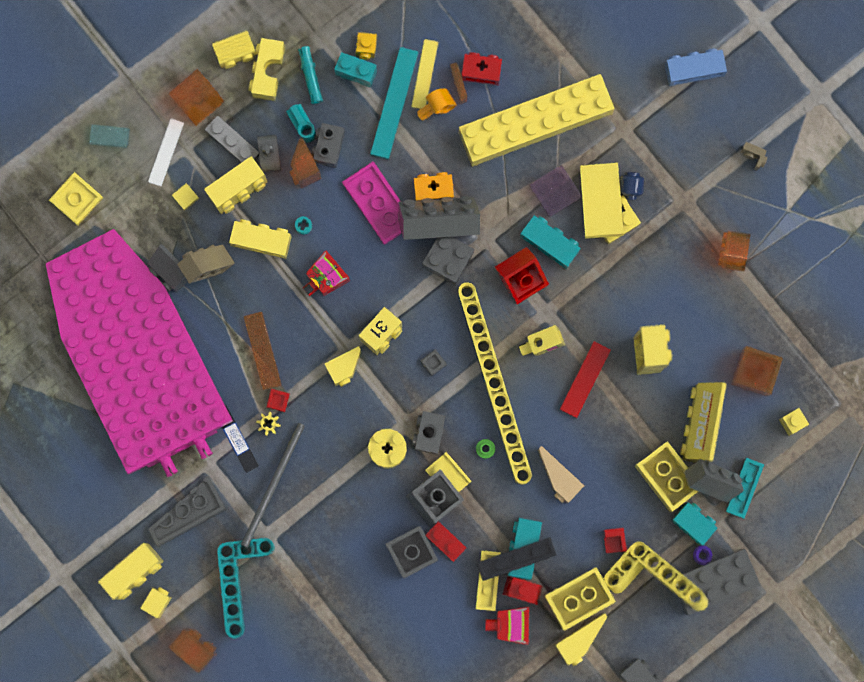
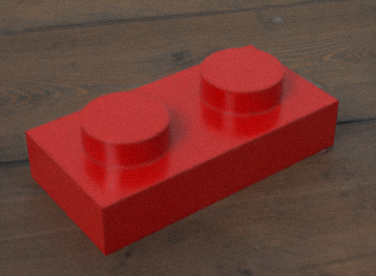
[425,521,466,562]

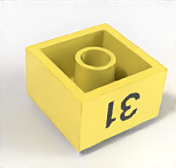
[359,307,402,355]

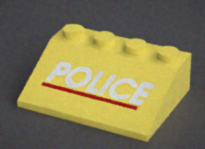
[680,383,727,463]

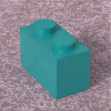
[334,52,377,88]
[671,502,718,546]

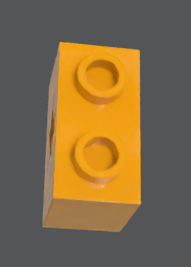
[414,172,454,201]

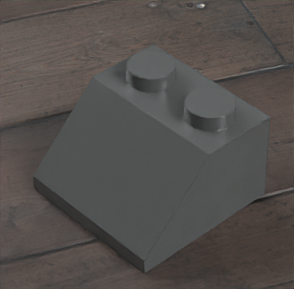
[148,244,188,293]
[406,469,464,527]

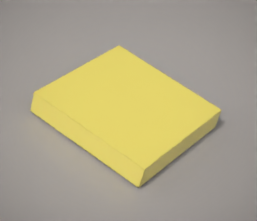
[49,172,103,225]

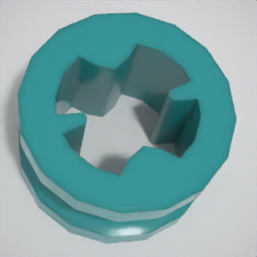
[295,216,312,235]

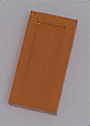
[450,63,468,104]

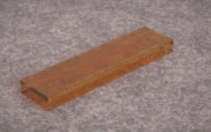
[244,311,282,390]

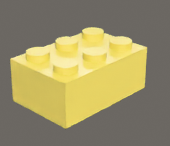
[204,156,267,214]
[635,441,699,512]
[98,543,164,600]
[544,567,616,631]

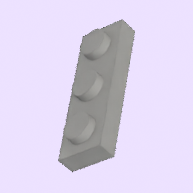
[205,116,259,163]

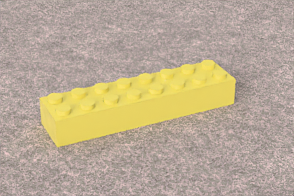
[459,74,615,167]

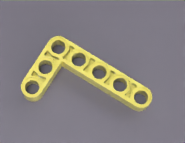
[604,542,708,611]

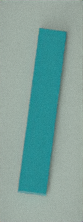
[370,47,418,160]

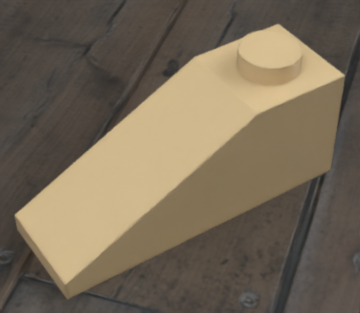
[538,446,584,504]

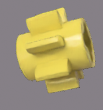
[256,412,281,436]

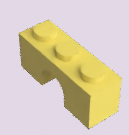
[249,38,285,101]

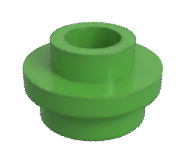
[476,439,495,459]

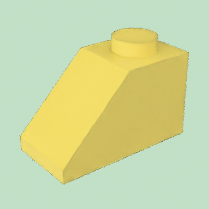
[325,346,361,387]

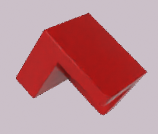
[603,528,627,554]

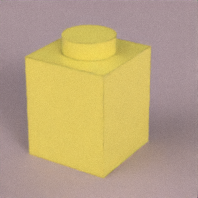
[779,408,809,436]
[141,587,171,618]

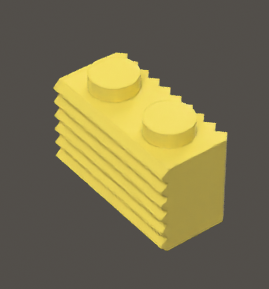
[212,31,256,69]

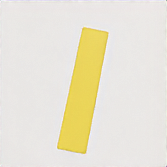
[412,40,438,109]

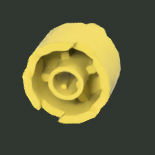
[368,429,407,469]

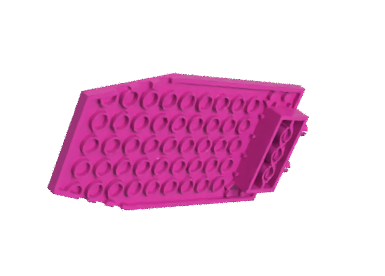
[46,229,233,477]

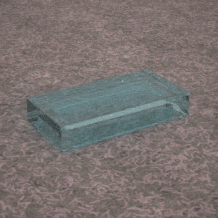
[89,125,130,148]

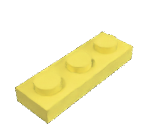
[476,551,501,611]

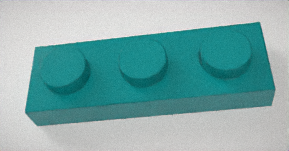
[725,458,764,519]

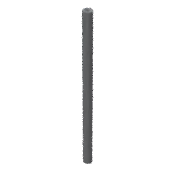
[241,423,305,548]

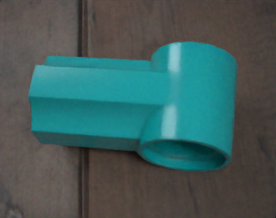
[286,104,316,143]

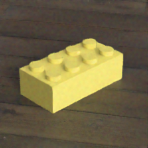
[633,325,672,375]

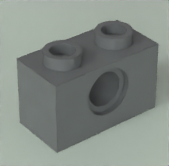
[412,411,446,455]

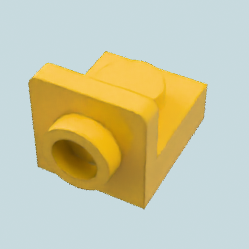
[356,33,377,60]

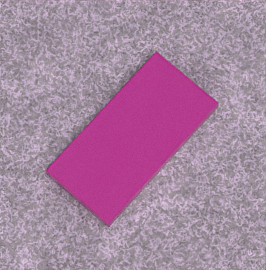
[342,161,402,245]

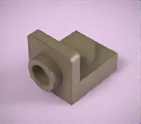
[741,142,768,171]

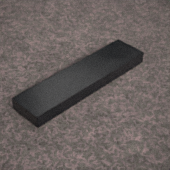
[477,537,557,581]

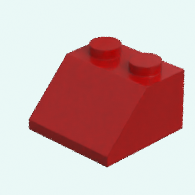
[495,247,549,304]

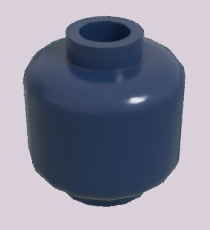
[620,172,644,200]

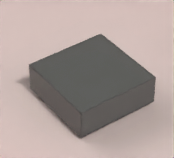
[420,349,447,376]

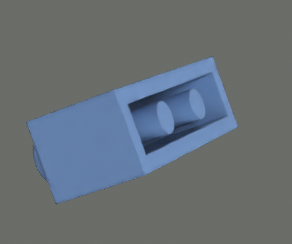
[665,48,727,86]

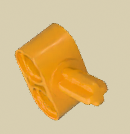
[417,89,457,121]

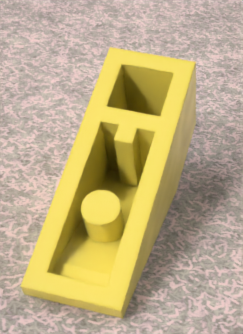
[555,613,607,666]

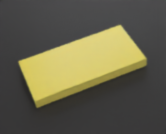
[580,163,624,239]

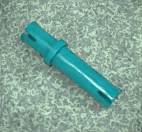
[298,46,323,104]

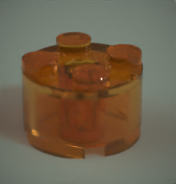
[718,230,751,272]

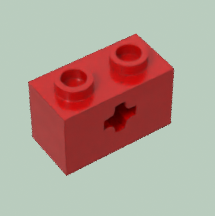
[461,52,502,86]

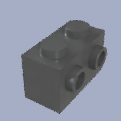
[311,123,345,168]

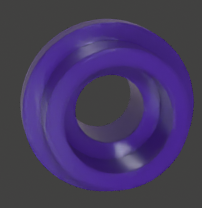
[693,546,712,565]

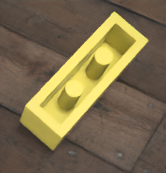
[229,219,292,259]

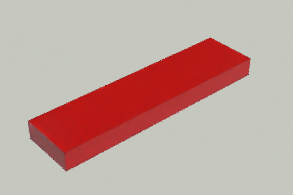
[560,341,611,418]

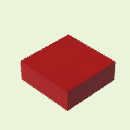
[266,389,290,412]

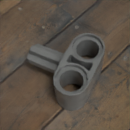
[257,134,281,172]

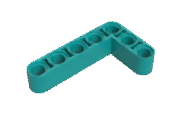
[217,538,275,638]

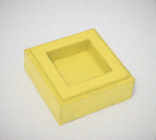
[172,183,199,211]

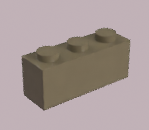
[177,244,235,284]

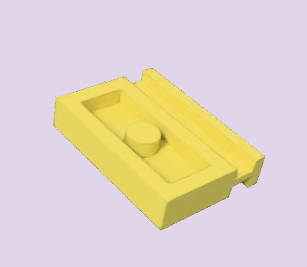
[425,452,471,492]

